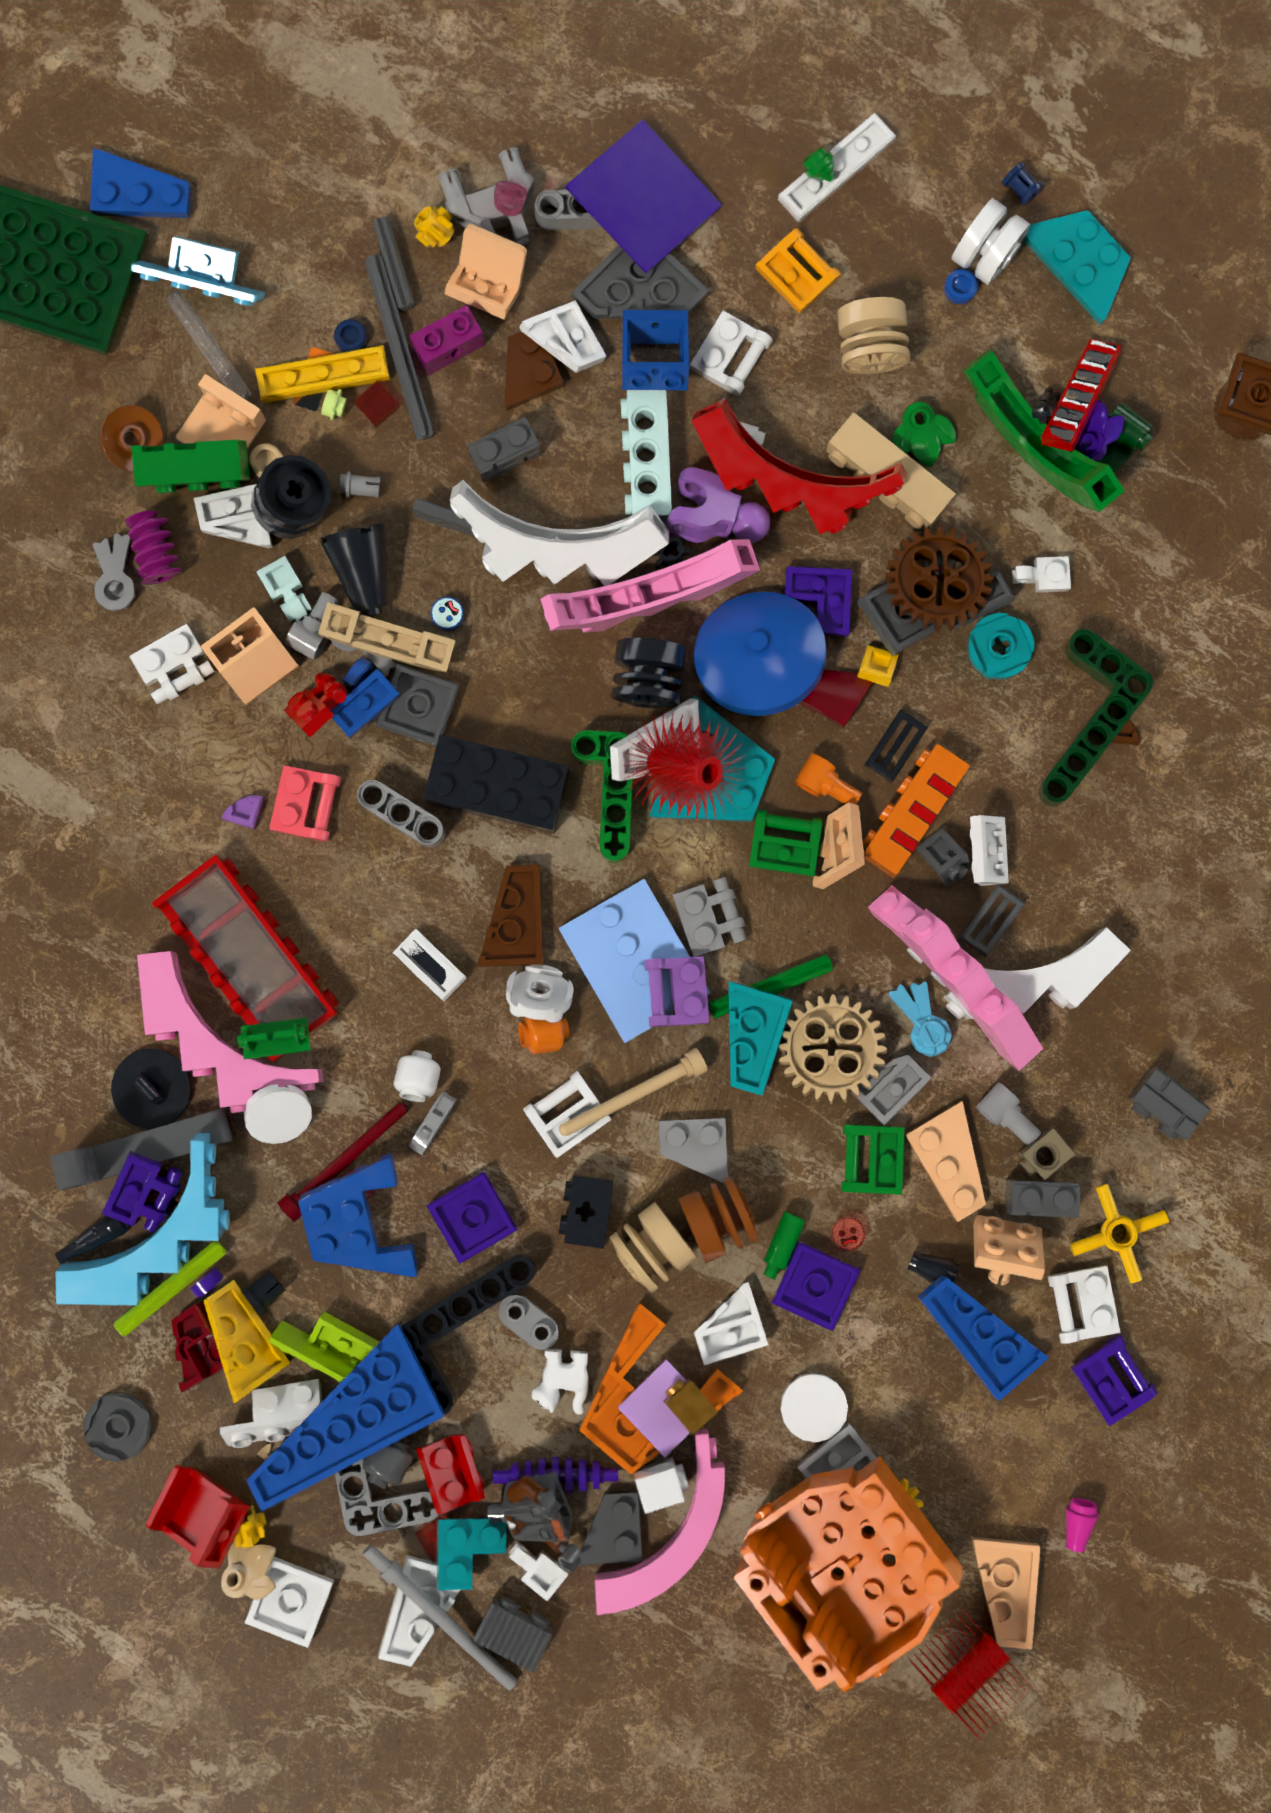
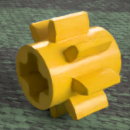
[414,206,454,247]
[234,1505,266,1548]

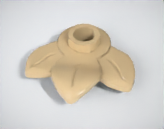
[221,1543,276,1600]

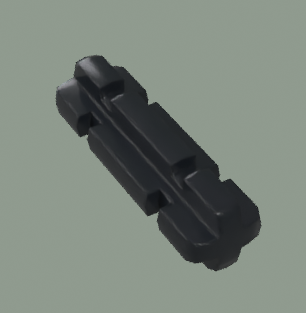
[1032,387,1060,424]

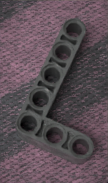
[49,1108,233,1191]

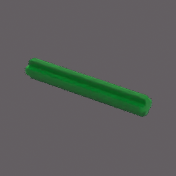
[708,955,833,1018]

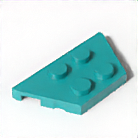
[1023,210,1131,325]

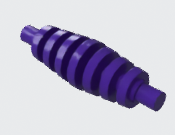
[493,1457,618,1494]

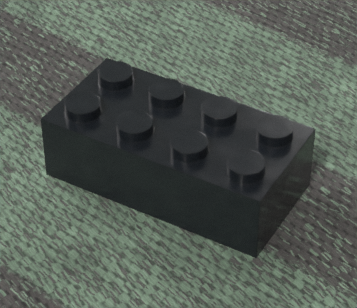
[423,734,570,834]

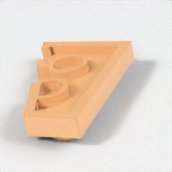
[904,1101,986,1222]
[971,1537,1040,1650]

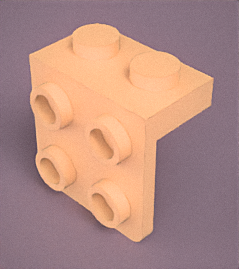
[445,224,527,319]

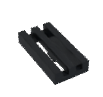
[864,709,928,783]

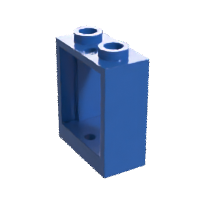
[622,310,689,390]

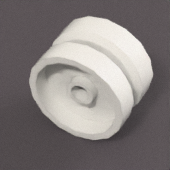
[951,198,1031,285]

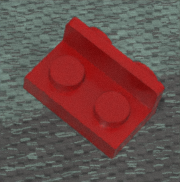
[416,1433,485,1514]

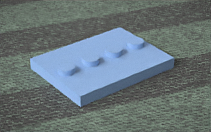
[558,879,711,1043]

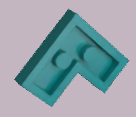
[437,1518,506,1591]

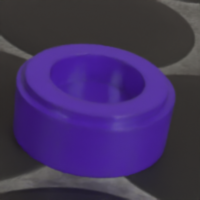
[190,1267,223,1298]

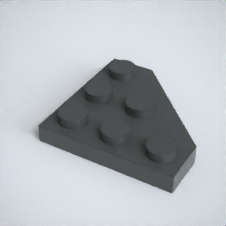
[571,245,709,319]

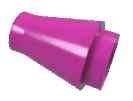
[1065,1498,1099,1552]

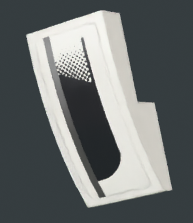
[393,929,467,1001]

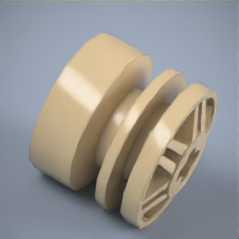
[837,297,911,374]
[610,1202,698,1293]

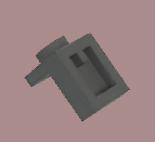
[917,828,971,887]

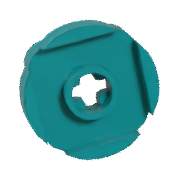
[967,613,1034,680]

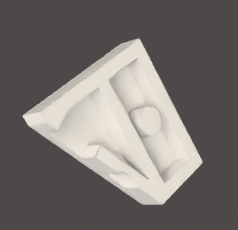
[519,301,606,373]
[694,1282,768,1366]

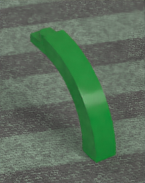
[962,350,1125,512]

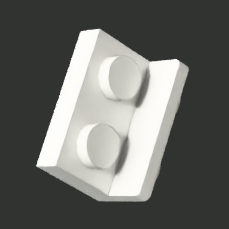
[970,815,1009,886]

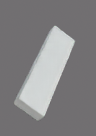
[778,113,896,223]

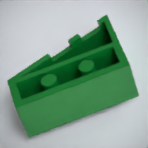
[131,440,250,493]

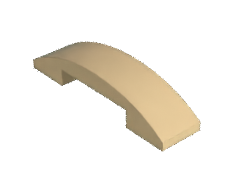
[318,602,456,673]

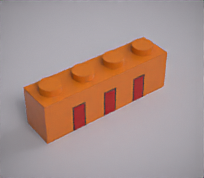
[863,743,970,878]

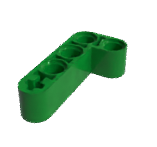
[571,730,633,864]

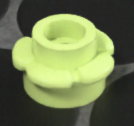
[321,389,347,421]

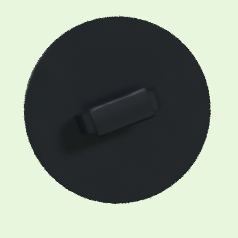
[111,1049,191,1129]

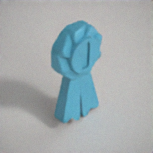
[888,981,952,1057]

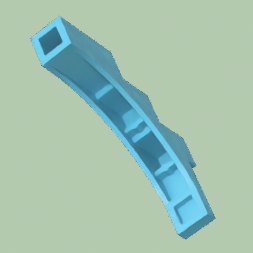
[56,1133,230,1305]

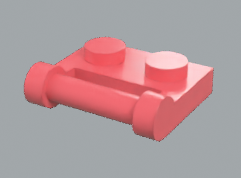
[269,765,342,842]

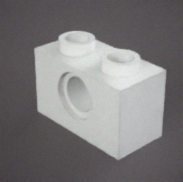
[635,1457,689,1514]

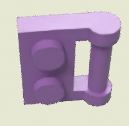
[644,956,709,1027]

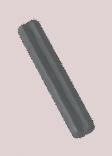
[373,216,415,311]

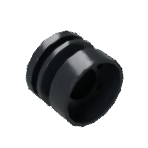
[611,638,686,709]

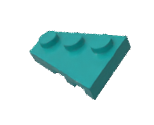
[728,980,792,1096]

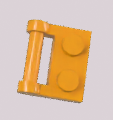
[755,228,842,314]

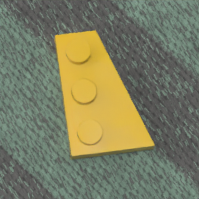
[203,1280,290,1403]

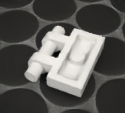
[129,623,215,704]

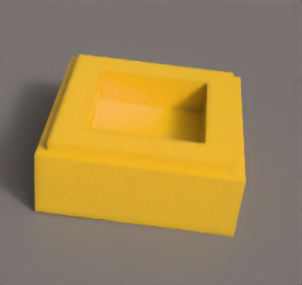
[857,645,899,687]

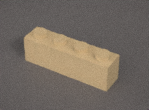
[826,412,956,529]

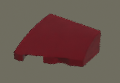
[798,670,872,729]
[171,1301,223,1393]

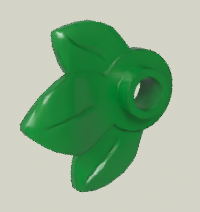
[892,402,956,467]

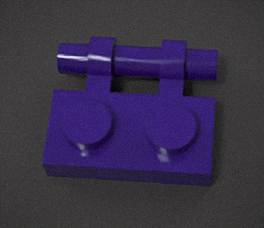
[102,1151,183,1232]

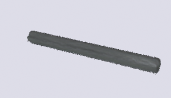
[365,254,435,440]

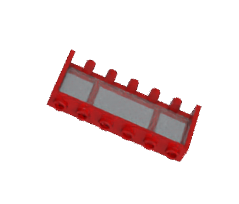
[152,854,340,1063]

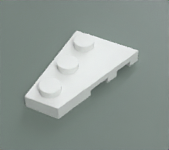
[610,698,699,781]

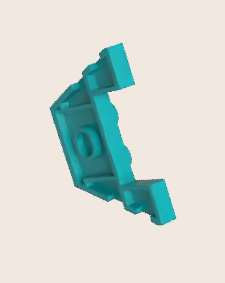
[649,696,775,822]

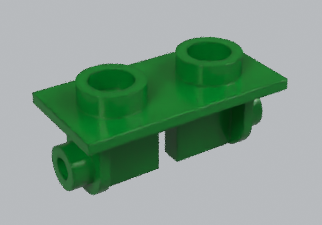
[237,1017,311,1060]

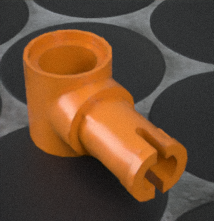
[794,753,863,804]

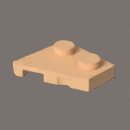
[813,802,865,889]

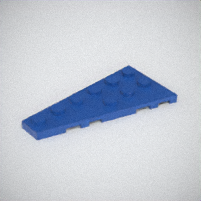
[246,1323,446,1511]

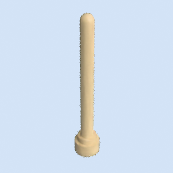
[559,1048,708,1136]

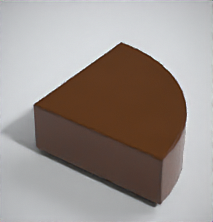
[1108,709,1140,746]

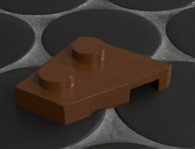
[505,331,564,411]

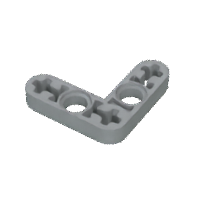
[335,1458,439,1536]

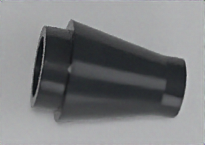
[907,1251,960,1284]

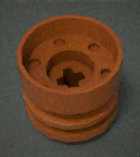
[678,1176,759,1263]

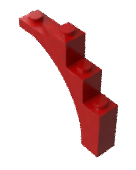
[691,398,907,534]

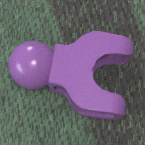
[666,467,770,543]

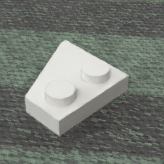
[194,484,273,548]

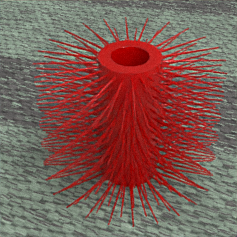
[623,712,745,823]
[908,1608,1033,1740]

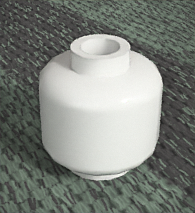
[393,1050,441,1102]

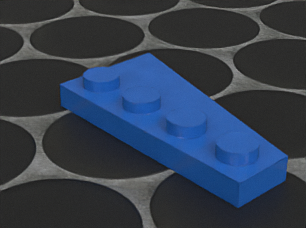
[917,1275,1049,1401]

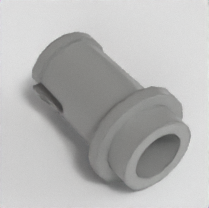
[339,471,380,498]

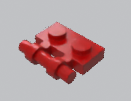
[283,672,347,738]

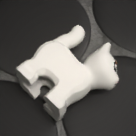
[531,1349,589,1415]

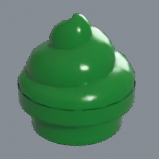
[802,146,835,182]

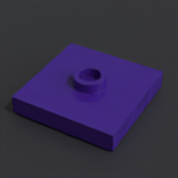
[426,1172,518,1264]
[771,1241,860,1332]

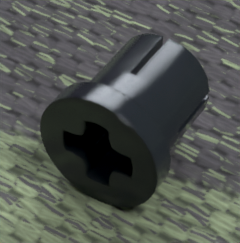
[241,1270,286,1315]

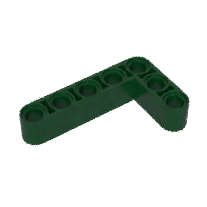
[1039,629,1153,807]

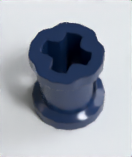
[1001,162,1045,206]

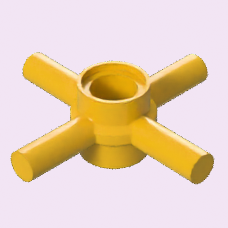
[1069,1183,1169,1283]

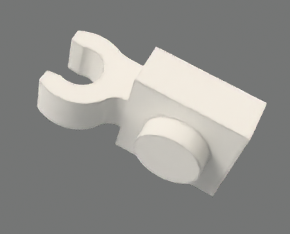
[1012,556,1071,593]
[509,1541,569,1601]

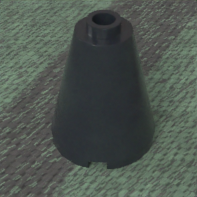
[320,523,387,616]

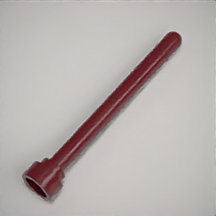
[277,1102,408,1222]

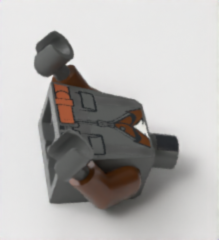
[487,1473,581,1572]

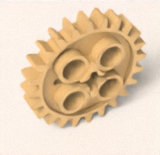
[778,994,887,1104]

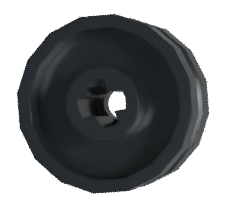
[251,455,331,539]

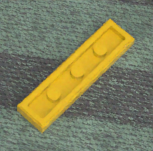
[256,345,390,403]

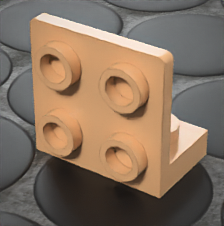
[176,374,266,449]

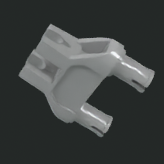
[438,147,535,246]

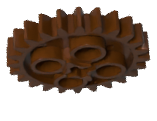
[885,526,993,632]

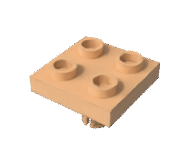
[973,1215,1045,1285]

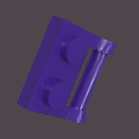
[1070,1335,1158,1426]

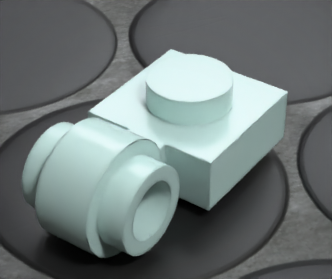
[257,556,312,623]

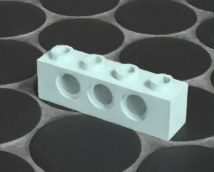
[621,390,672,523]

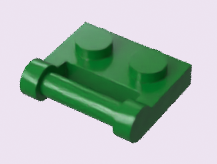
[748,809,823,877]
[841,1124,905,1195]

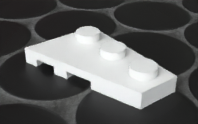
[378,1555,460,1667]

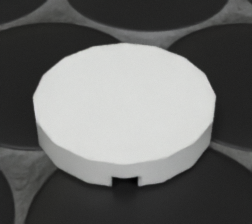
[244,1084,312,1144]
[780,1373,848,1442]

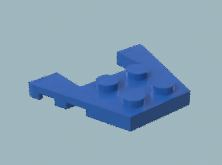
[298,1153,419,1277]

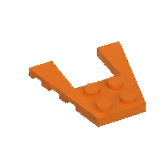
[579,1303,743,1475]

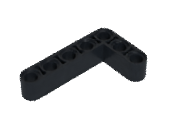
[401,1254,536,1414]

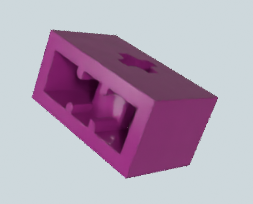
[409,305,485,376]

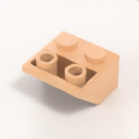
[200,607,299,706]

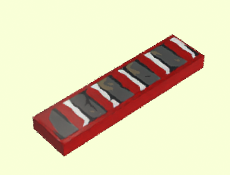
[1041,338,1121,452]

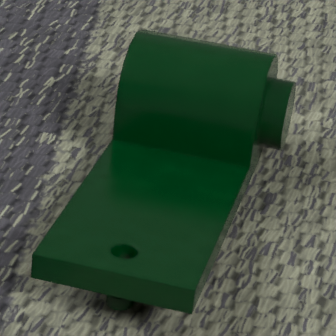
[1098,402,1155,474]

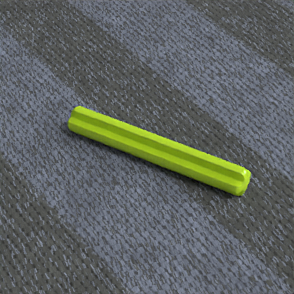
[113,1241,226,1337]

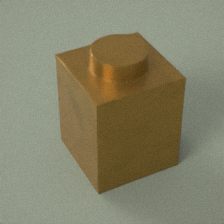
[663,1379,718,1435]

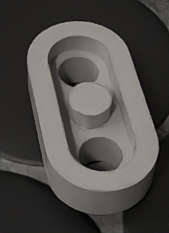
[499,1294,559,1350]

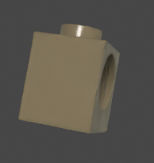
[1018,1128,1075,1180]

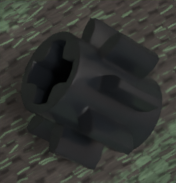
[652,532,691,569]

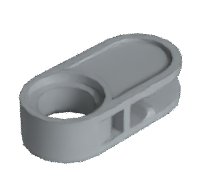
[408,1091,458,1156]

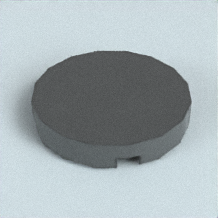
[83,1392,153,1462]

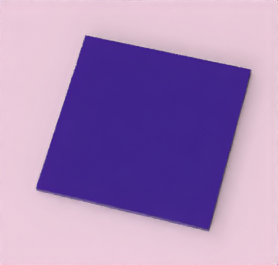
[565,119,722,274]

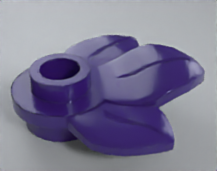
[1075,400,1125,462]

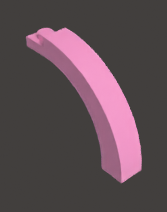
[595,1429,725,1615]

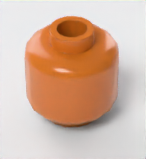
[518,1017,569,1055]

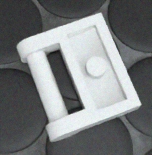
[689,310,773,396]
[523,1071,611,1158]
[1048,1265,1120,1343]

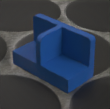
[331,669,400,739]

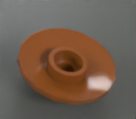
[100,405,163,471]

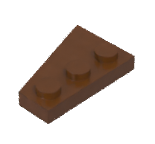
[477,865,544,967]

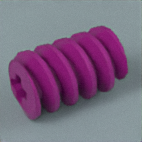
[125,511,181,585]

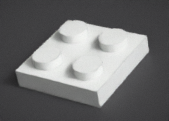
[245,1557,334,1648]

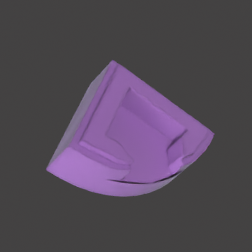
[222,795,265,829]

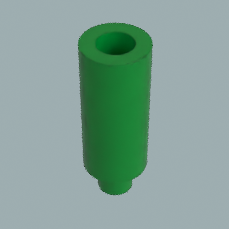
[763,1211,806,1280]

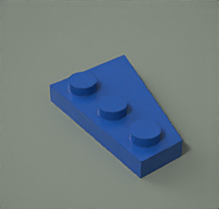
[90,148,191,218]

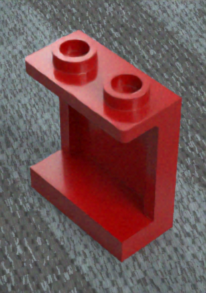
[145,1465,250,1569]

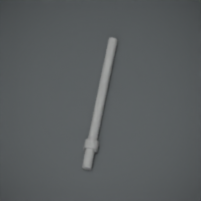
[362,1544,518,1691]

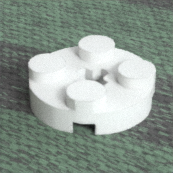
[506,965,573,1022]

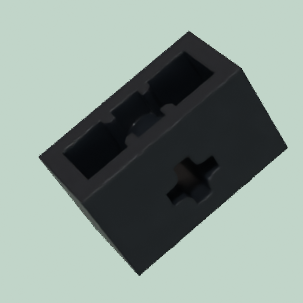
[559,1174,614,1249]

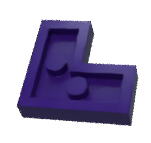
[784,566,852,637]

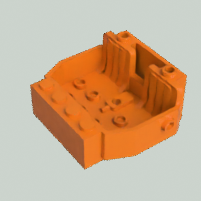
[734,1456,963,1693]

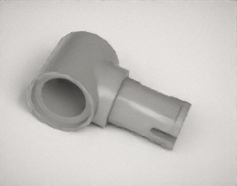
[285,592,339,660]
[975,1082,1041,1146]

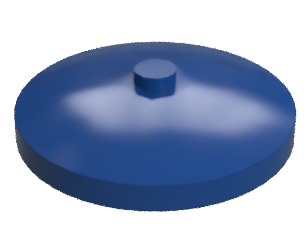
[694,592,827,716]

